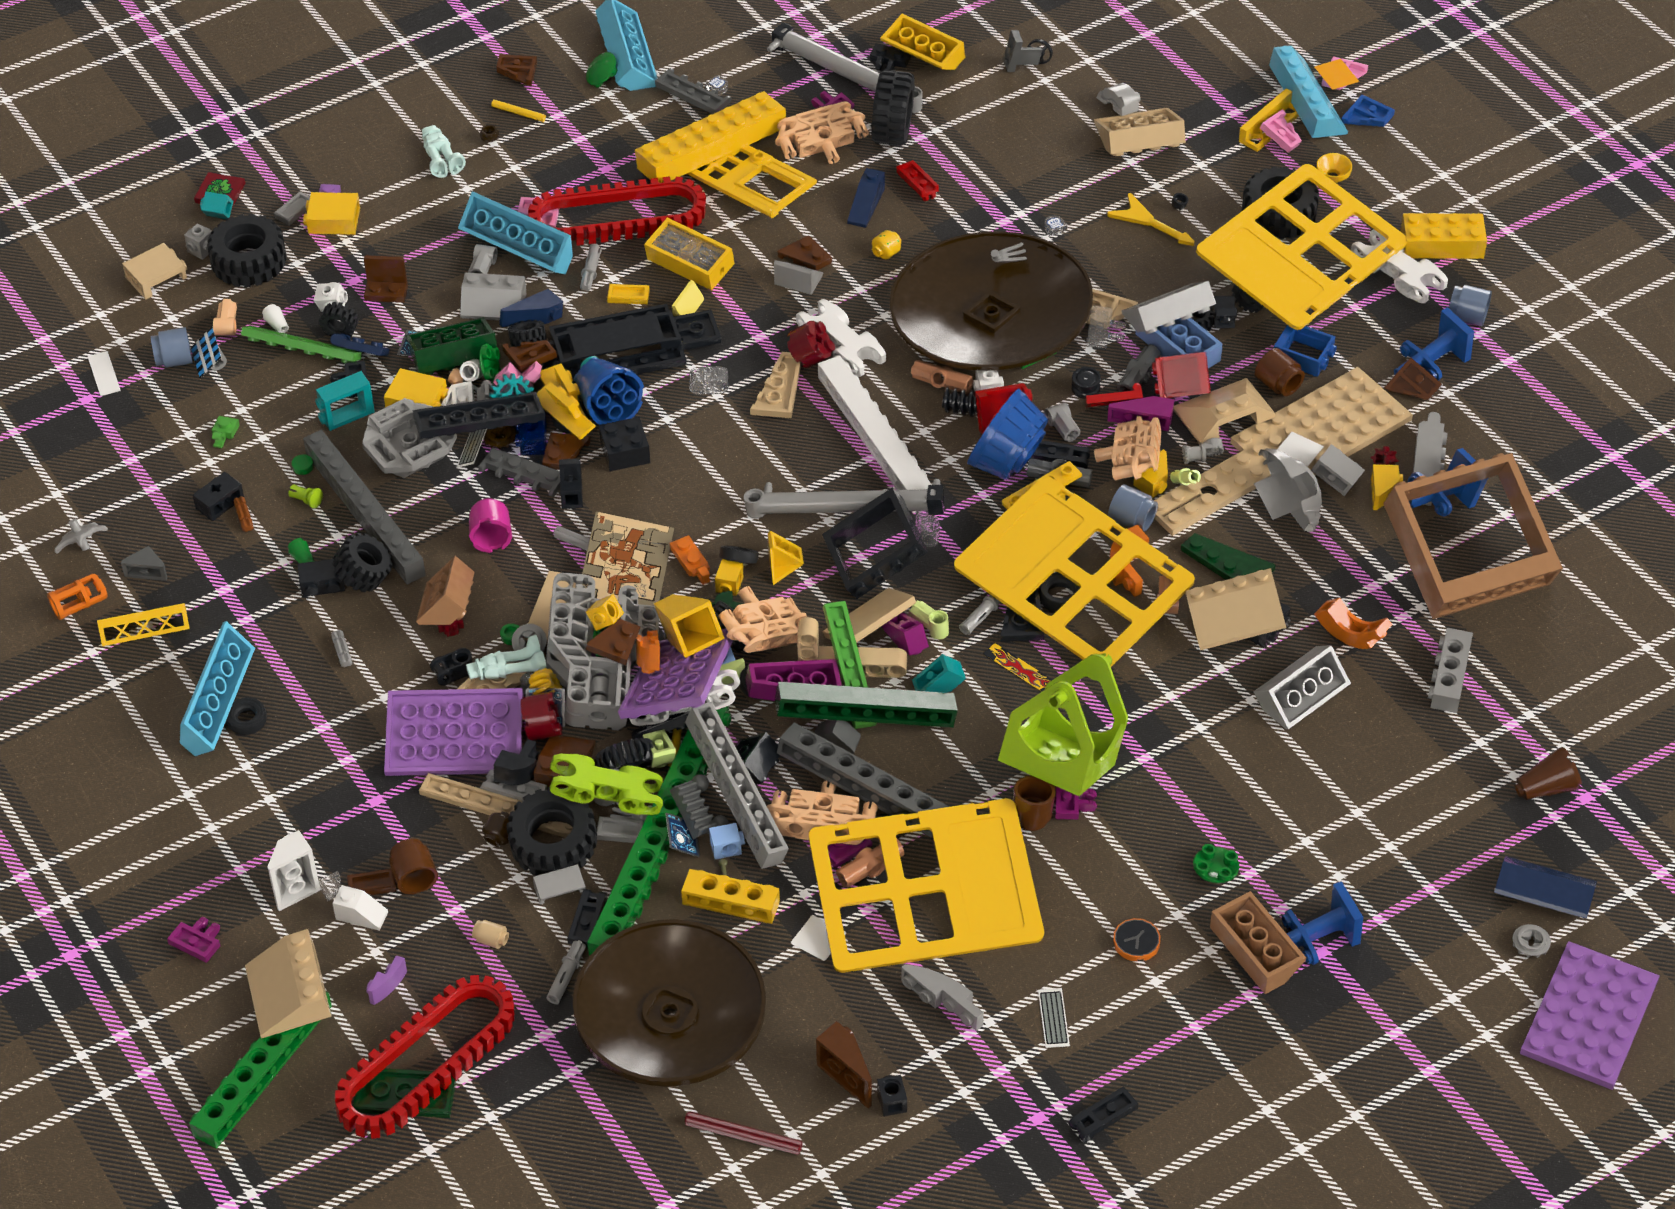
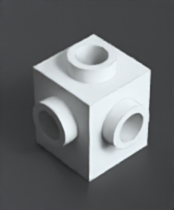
[314,282,348,312]
[973,370,1004,392]

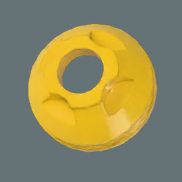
[1316,153,1352,183]

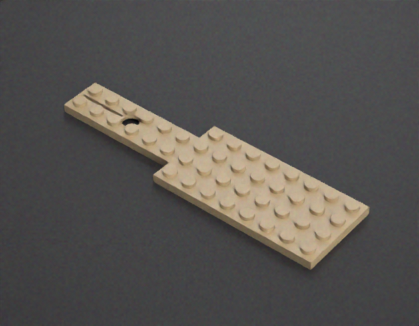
[1154,367,1413,536]

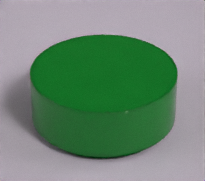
[292,454,314,475]
[500,624,520,645]

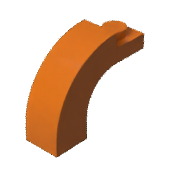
[1110,524,1149,597]
[1314,597,1392,649]

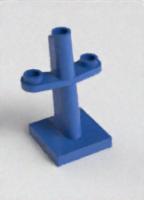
[1394,307,1474,381]
[1408,448,1488,517]
[1281,881,1363,965]

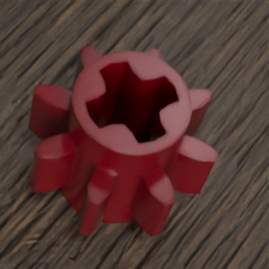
[1371,446,1399,467]
[438,619,464,637]

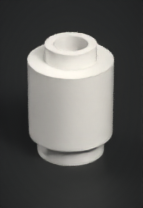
[460,359,483,381]

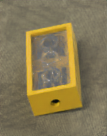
[644,218,735,291]

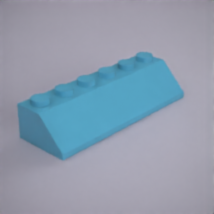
[595,0,658,91]
[1269,46,1348,138]
[458,191,573,274]
[180,621,255,756]

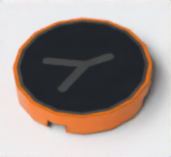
[1113,918,1160,961]

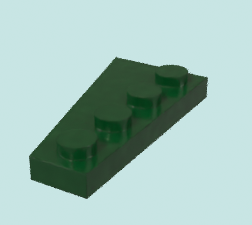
[1180,533,1276,580]

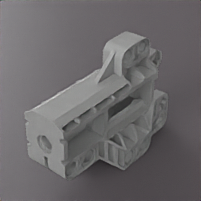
[546,573,659,731]

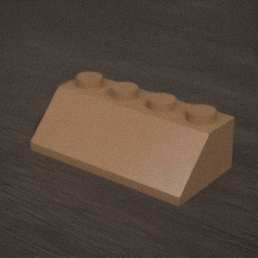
[416,556,474,625]
[1210,891,1306,994]

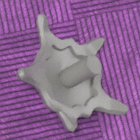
[55,519,108,554]

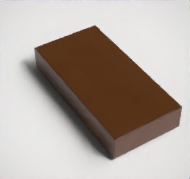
[347,868,396,895]

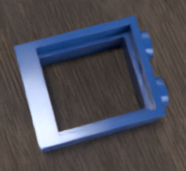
[1273,325,1337,377]

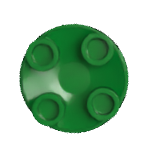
[586,52,618,88]
[479,344,502,384]
[1193,844,1239,883]

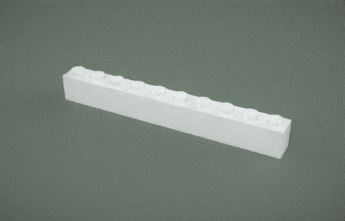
[818,355,933,513]

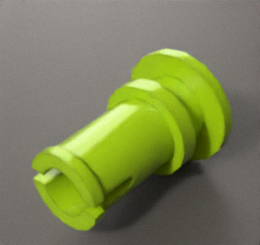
[289,484,323,509]

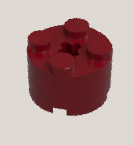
[787,321,835,368]
[521,691,562,740]

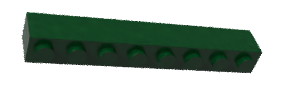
[775,682,958,728]

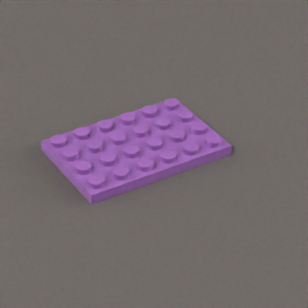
[618,629,733,719]
[384,688,523,776]
[1520,941,1659,1090]

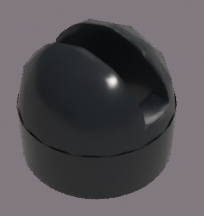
[1171,193,1189,210]

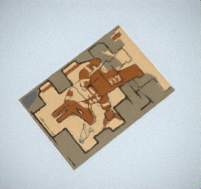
[582,512,674,606]

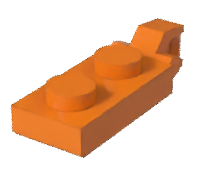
[670,535,710,585]

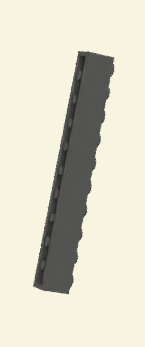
[303,429,426,585]

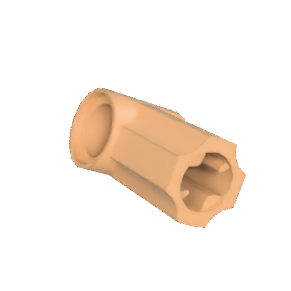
[213,299,237,336]

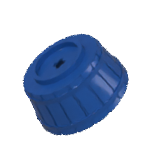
[967,389,1048,480]

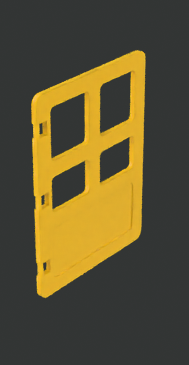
[1196,164,1407,330]
[954,476,1195,667]
[809,798,1044,973]

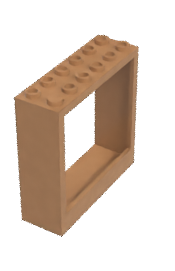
[1384,453,1563,619]

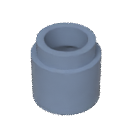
[1449,285,1492,326]
[150,327,193,368]
[1108,484,1158,531]

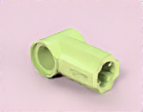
[909,600,949,639]

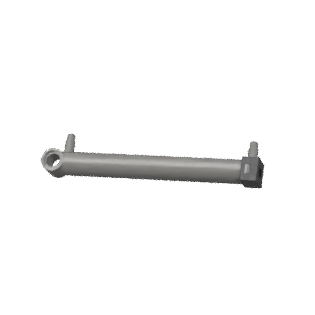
[767,22,922,113]
[744,479,945,518]

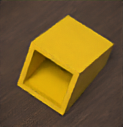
[654,594,725,658]

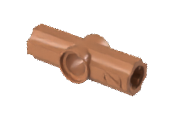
[911,360,973,394]
[836,838,904,888]

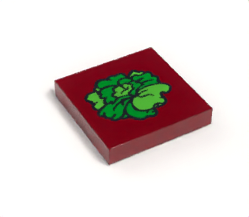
[194,172,246,208]

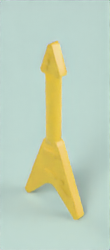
[1107,193,1195,246]

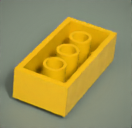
[1401,213,1487,259]

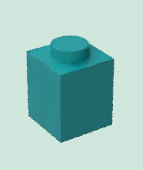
[200,192,234,219]

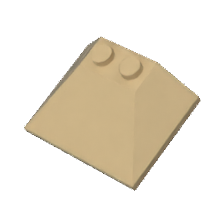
[1174,378,1276,444]

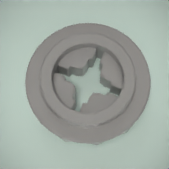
[512,624,547,651]
[1512,924,1551,958]

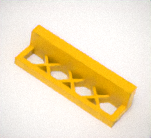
[1239,88,1299,152]
[97,603,190,646]

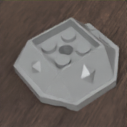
[362,398,457,478]

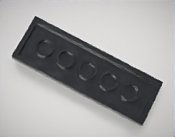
[412,392,545,439]

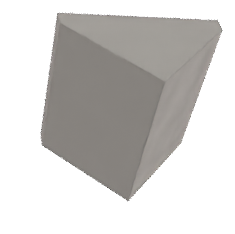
[774,260,823,295]

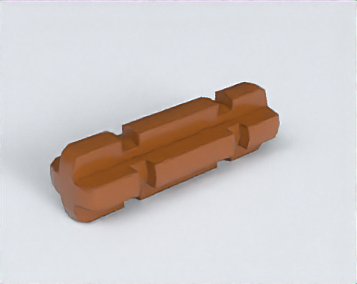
[234,496,254,532]

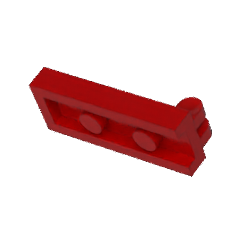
[896,160,939,201]
[1085,383,1143,408]

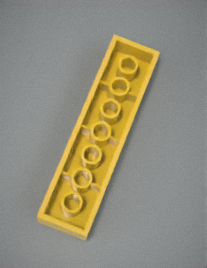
[635,91,786,183]

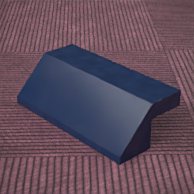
[1494,856,1597,919]

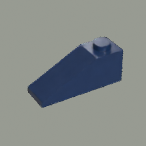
[847,168,885,228]
[499,289,563,327]

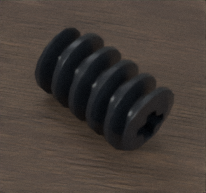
[942,386,977,417]

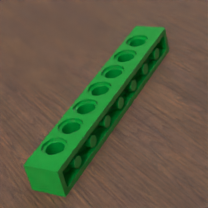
[189,992,332,1149]

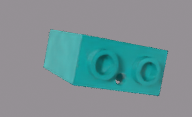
[315,371,375,431]

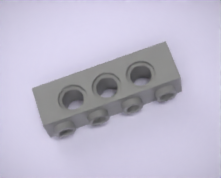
[1428,628,1473,713]

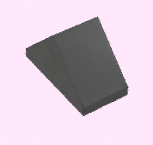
[121,546,168,581]
[815,720,861,754]

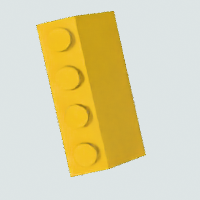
[880,14,965,70]

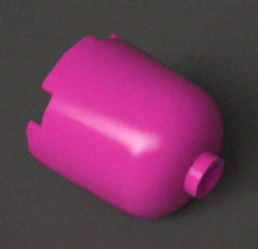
[469,498,512,553]

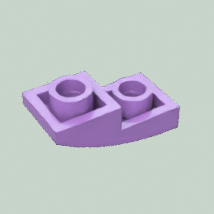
[366,956,407,1005]

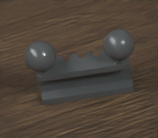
[670,774,729,840]

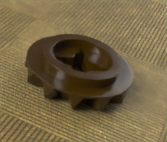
[483,426,517,450]

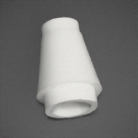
[262,304,289,333]

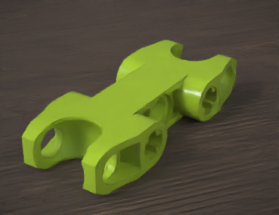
[550,753,663,815]

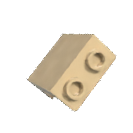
[122,243,187,300]

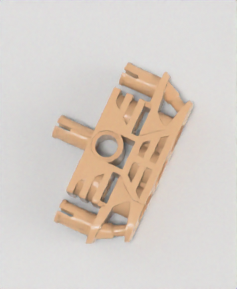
[775,102,869,164]
[1094,416,1161,481]
[718,586,807,653]
[767,780,878,845]

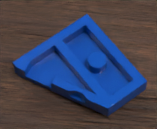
[1342,95,1395,127]

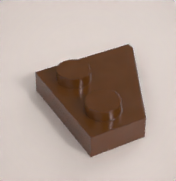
[1384,358,1443,400]
[542,432,591,470]
[585,619,641,665]

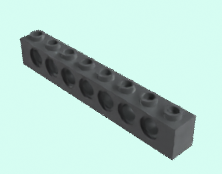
[777,722,949,838]

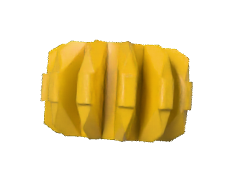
[529,668,562,695]

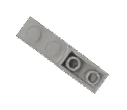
[901,964,984,1031]

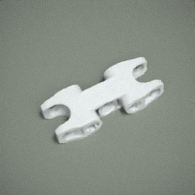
[1351,229,1448,303]
[796,299,886,377]
[629,669,740,726]

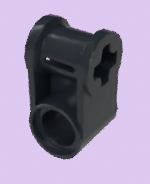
[430,648,473,686]

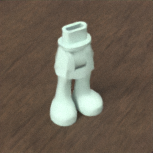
[422,125,466,178]
[466,635,546,680]

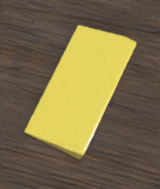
[672,280,704,317]

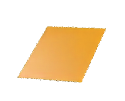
[1314,59,1359,90]

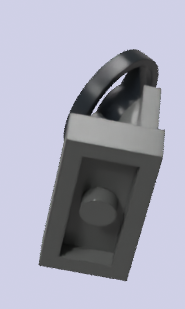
[1003,30,1053,72]

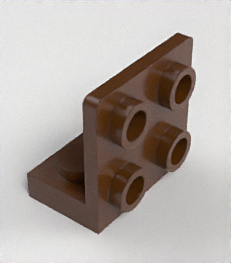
[364,255,408,303]

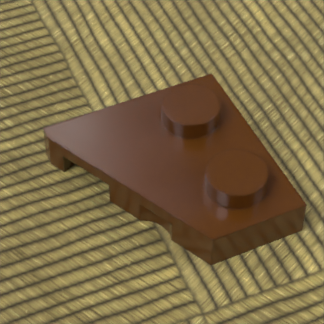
[496,54,537,86]
[778,235,832,271]
[502,340,557,373]

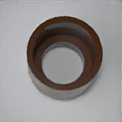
[1255,348,1305,396]
[1012,776,1055,831]
[389,838,438,894]

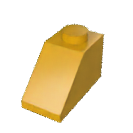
[1133,449,1168,498]
[1371,464,1403,510]

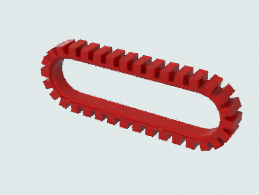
[528,176,706,246]
[335,975,515,1139]

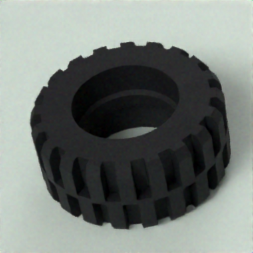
[871,69,915,146]
[1242,167,1319,239]
[207,214,287,287]
[507,787,597,876]

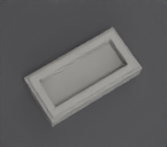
[274,191,310,226]
[596,817,645,843]

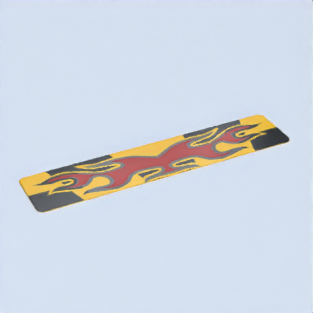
[984,643,1052,692]

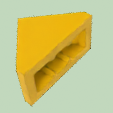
[768,531,804,585]

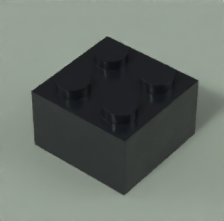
[599,417,650,472]

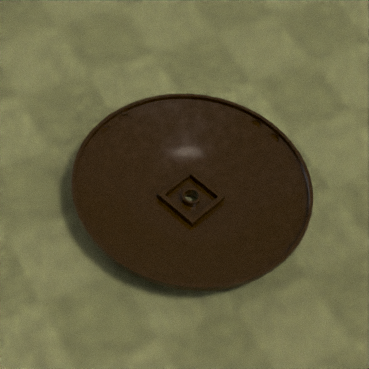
[890,231,1093,371]

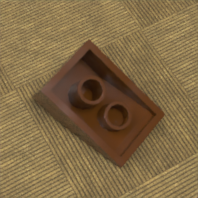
[534,735,595,790]
[816,1021,872,1109]

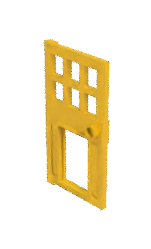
[687,145,817,218]

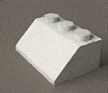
[268,830,320,911]

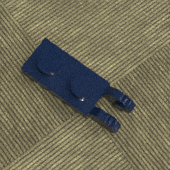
[330,334,390,356]

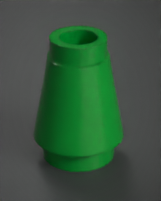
[288,538,314,564]

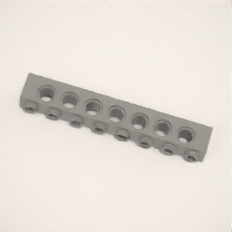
[685,702,789,869]

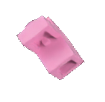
[493,361,542,396]

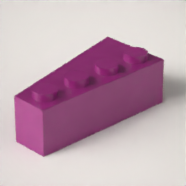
[746,659,842,701]

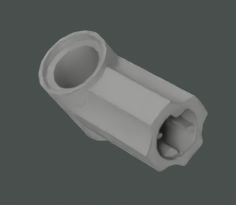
[468,244,498,274]
[1044,402,1080,442]

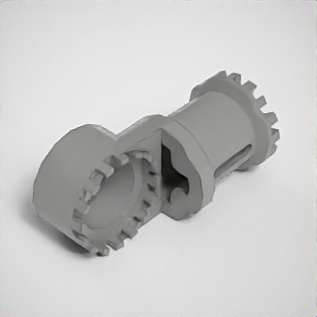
[1182,438,1224,464]

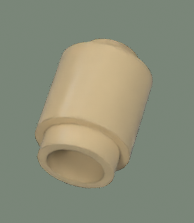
[472,920,509,949]

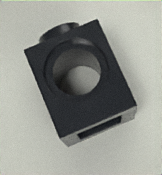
[877,1075,907,1117]

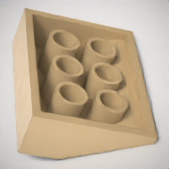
[1094,108,1186,156]
[1186,568,1286,651]
[245,929,332,1038]

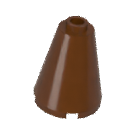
[1514,747,1582,800]

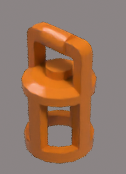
[47,574,107,620]

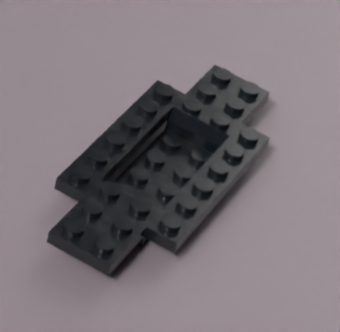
[521,303,721,384]

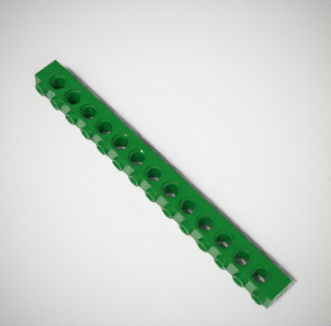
[587,706,732,956]

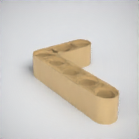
[797,617,907,678]

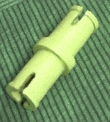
[1170,468,1201,485]

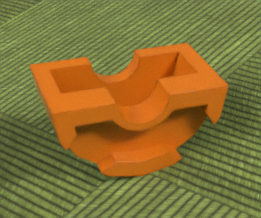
[636,630,660,674]

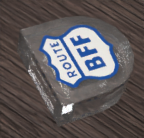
[705,74,728,95]
[1044,215,1067,236]

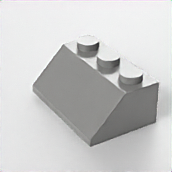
[460,273,527,320]

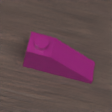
[1107,396,1175,431]
[881,612,929,655]

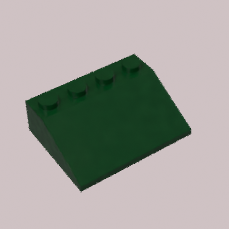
[405,317,498,375]

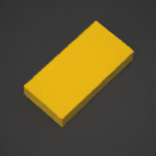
[607,284,650,305]

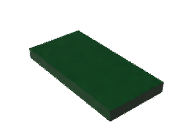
[353,1068,456,1118]

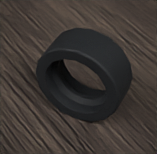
[1040,572,1080,613]

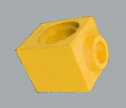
[715,559,744,596]
[586,594,624,631]

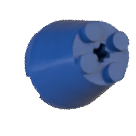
[574,357,644,425]

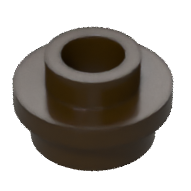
[480,125,499,142]

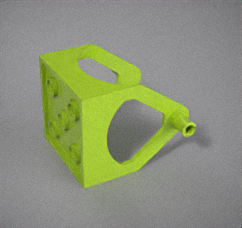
[998,653,1128,796]

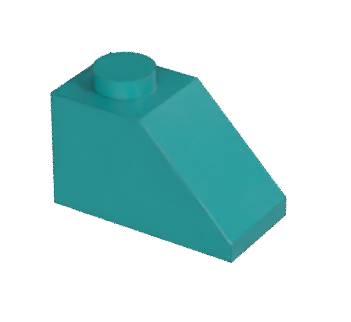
[912,654,966,693]

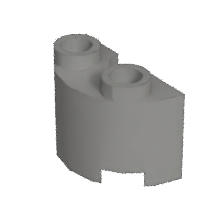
[1096,83,1141,116]

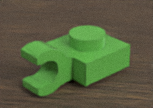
[212,416,239,448]

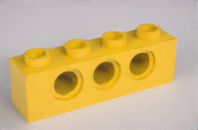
[681,869,780,924]

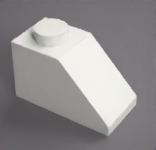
[333,885,388,931]

